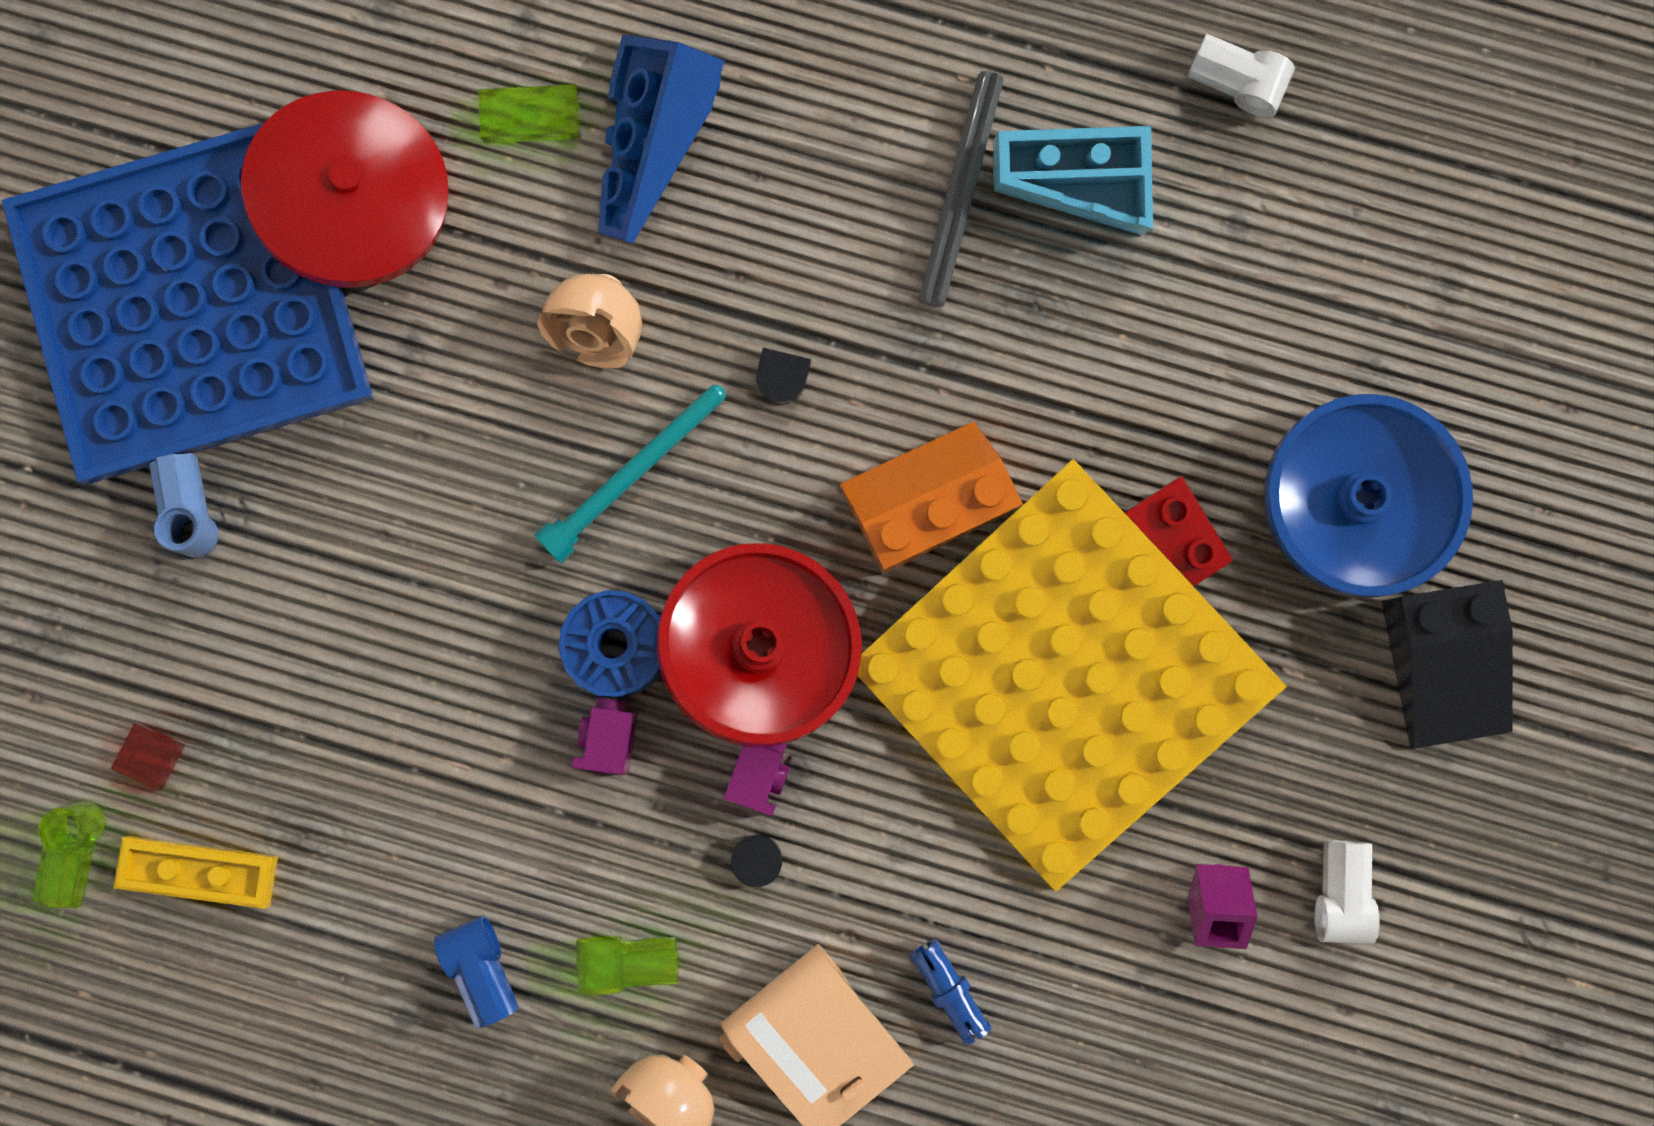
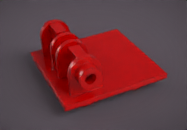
[1124,476,1233,587]

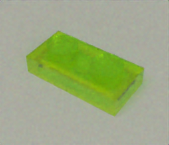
[478,84,581,144]

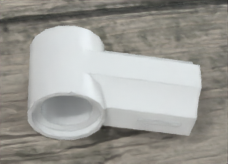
[1187,34,1295,118]
[1314,840,1380,944]

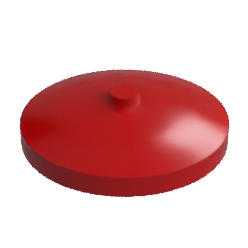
[241,90,449,288]
[657,543,862,747]

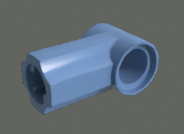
[149,453,218,558]

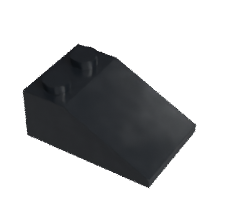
[1381,580,1513,749]

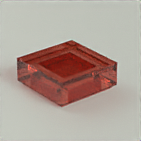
[110,723,185,791]

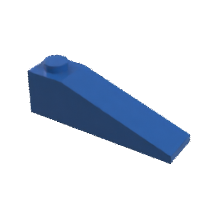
[598,34,724,243]

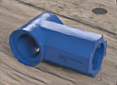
[434,915,519,1029]

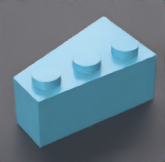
[993,126,1153,236]

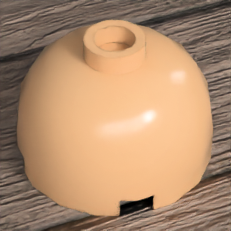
[537,274,643,369]
[609,1055,715,1126]

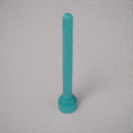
[534,385,726,564]

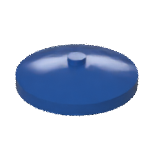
[1264,394,1473,597]

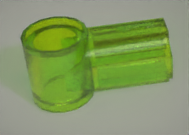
[32,801,106,908]
[576,936,679,995]

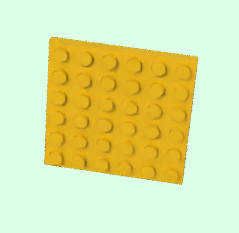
[858,459,1287,892]

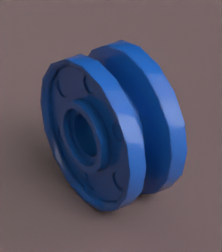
[559,590,661,698]

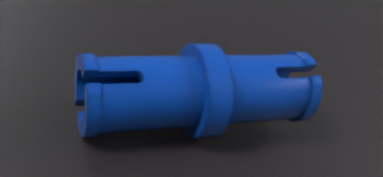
[909,939,992,1045]

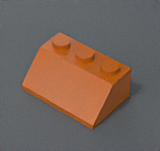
[840,421,1023,574]

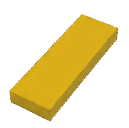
[113,836,278,909]

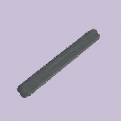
[919,71,1004,308]

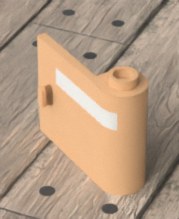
[719,944,914,1126]

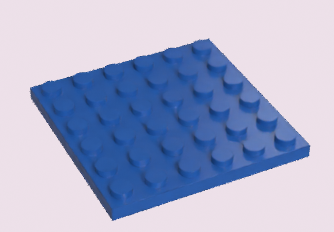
[2,122,374,485]

